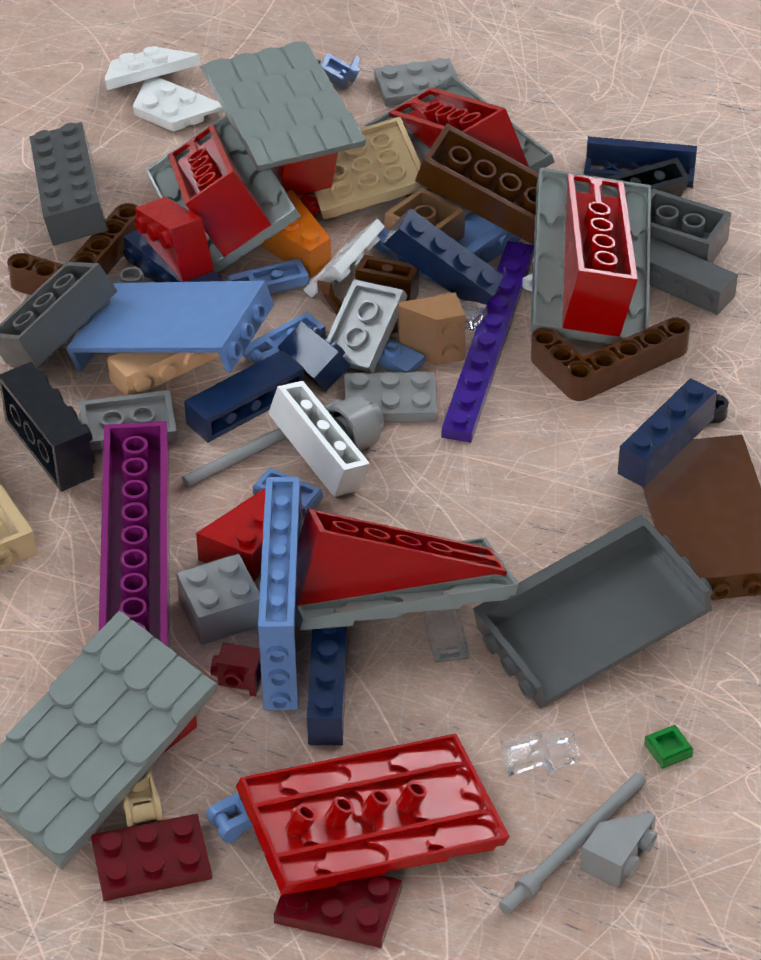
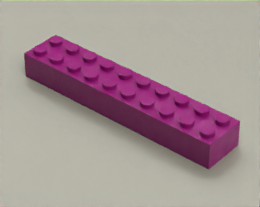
[99,421,170,648]

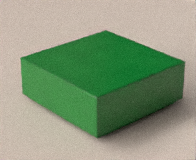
[644,725,693,769]

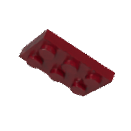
[91,813,212,901]
[273,875,402,948]

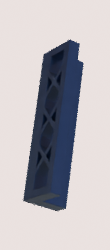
[584,136,697,188]

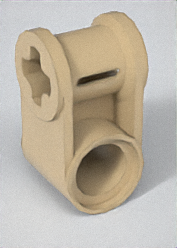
[122,767,163,827]

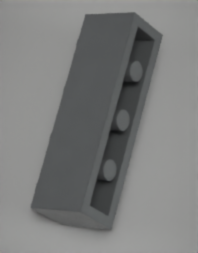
[650,237,738,315]

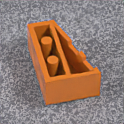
[260,189,331,278]

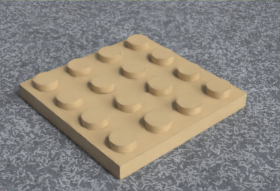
[313,117,429,220]

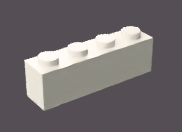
[268,381,370,497]

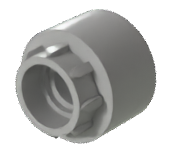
[326,395,384,451]

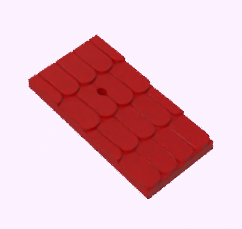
[236,733,510,895]

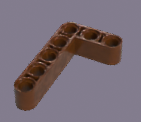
[7,203,138,295]
[531,317,690,401]

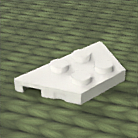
[104,46,201,90]
[132,77,225,132]

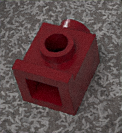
[210,642,262,697]

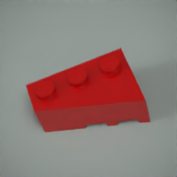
[135,197,214,282]
[196,488,302,582]

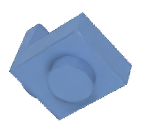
[321,53,361,89]

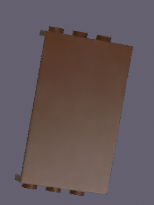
[642,434,761,600]

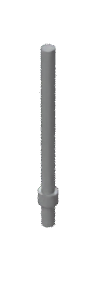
[182,399,340,488]
[499,772,646,915]

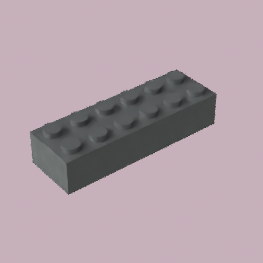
[29,122,108,246]

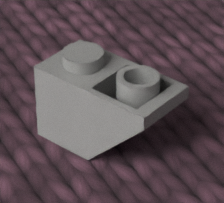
[580,813,658,888]

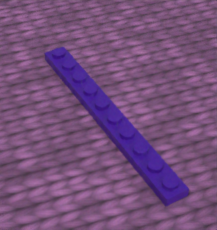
[441,241,534,443]

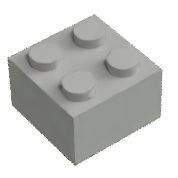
[176,554,260,645]

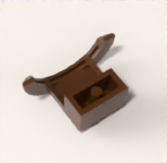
[317,255,420,334]

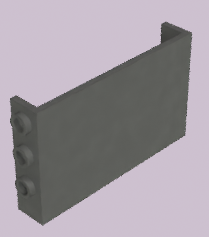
[473,514,713,709]

